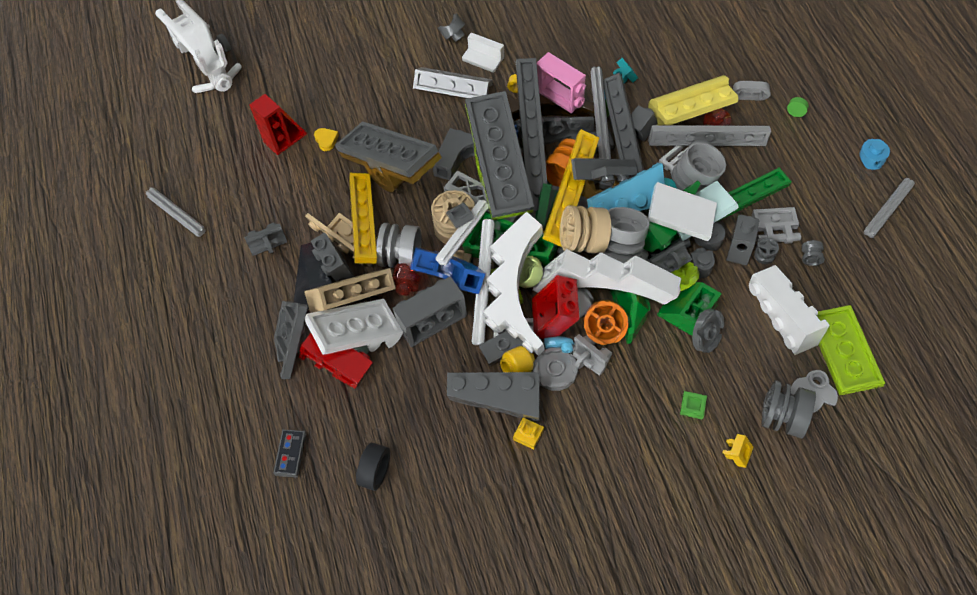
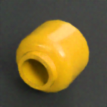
[500,346,535,372]

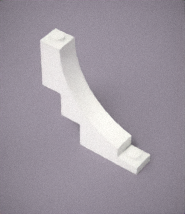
[533,249,681,305]

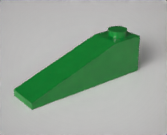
[643,180,701,252]

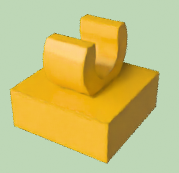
[513,418,544,450]
[722,434,753,468]

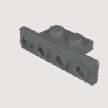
[571,158,637,183]

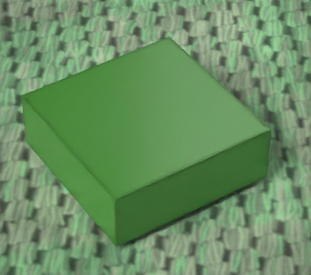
[680,391,707,419]

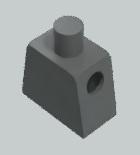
[726,215,760,266]

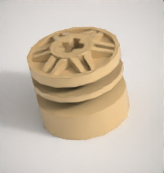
[431,190,475,245]
[560,205,611,254]

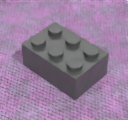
[393,276,467,347]

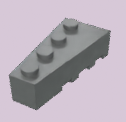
[447,372,540,423]

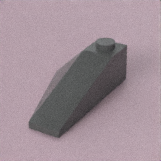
[514,117,594,148]

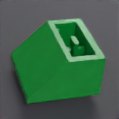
[657,282,722,336]

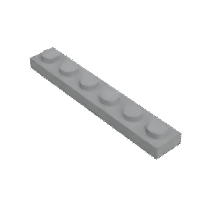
[648,125,771,146]

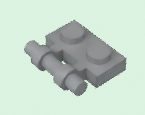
[752,207,801,244]

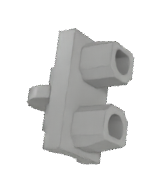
[571,334,612,376]

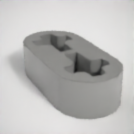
[733,81,770,101]

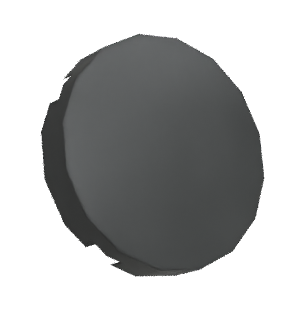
[692,308,724,353]

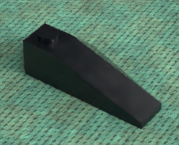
[294,243,339,316]

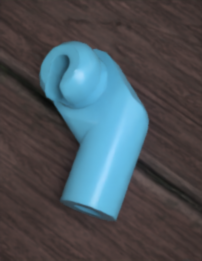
[544,336,574,353]

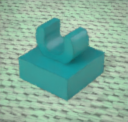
[613,58,638,83]

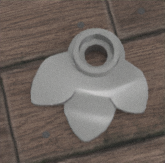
[791,370,838,412]

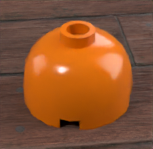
[584,300,628,345]

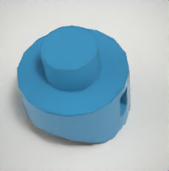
[859,139,890,170]

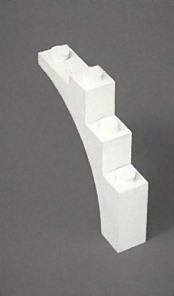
[483,212,545,356]

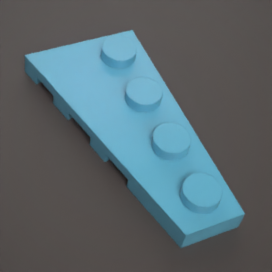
[587,163,665,211]

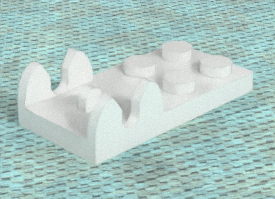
[304,299,403,355]

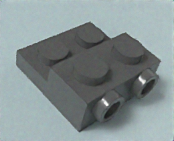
[311,232,355,281]

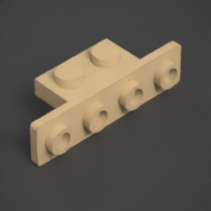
[305,213,372,267]

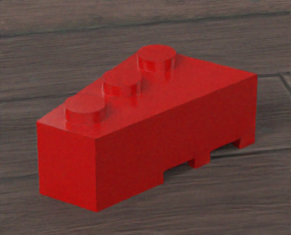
[249,94,308,155]
[299,333,373,389]

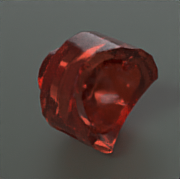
[702,108,731,126]
[392,263,422,296]

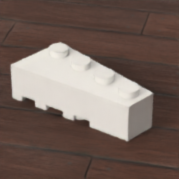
[749,265,830,355]

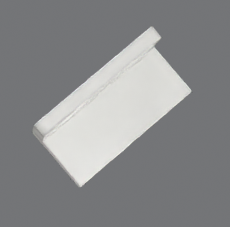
[462,33,504,72]

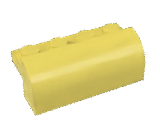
[648,75,738,125]

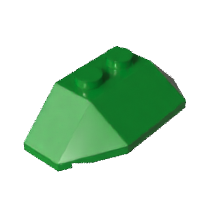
[610,289,650,344]

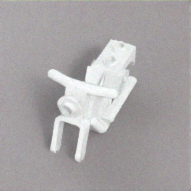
[155,0,242,93]

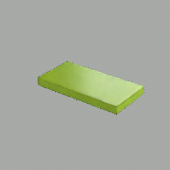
[816,305,885,395]

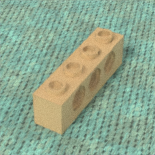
[305,268,395,313]

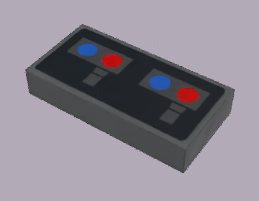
[273,429,306,478]

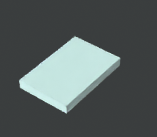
[676,181,739,241]

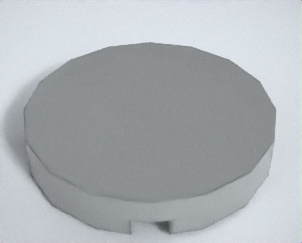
[534,347,578,391]

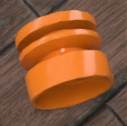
[545,138,595,187]

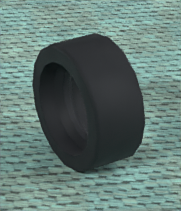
[356,442,391,491]

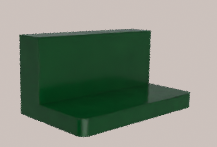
[535,183,558,231]

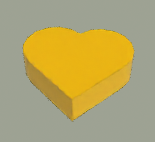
[314,128,339,151]

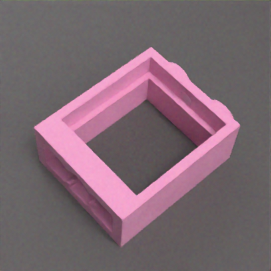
[537,52,586,113]

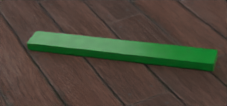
[652,167,792,253]

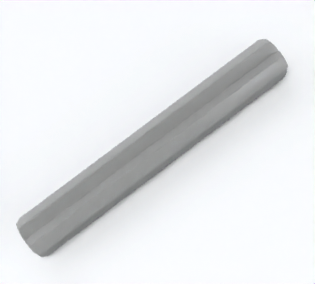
[864,178,915,238]
[146,187,206,237]

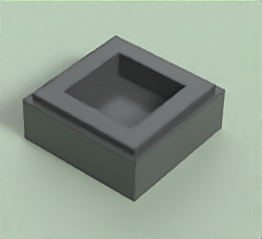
[446,203,474,229]

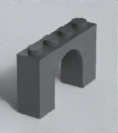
[433,128,524,180]

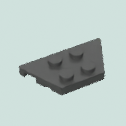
[274,301,308,379]

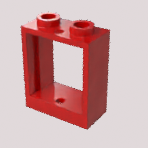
[532,275,580,339]

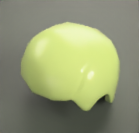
[519,256,543,288]

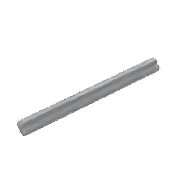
[591,67,611,159]

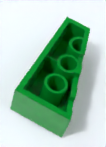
[462,213,558,267]

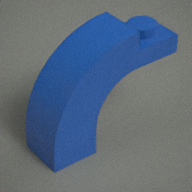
[410,247,485,294]

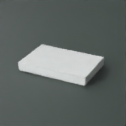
[648,182,717,241]

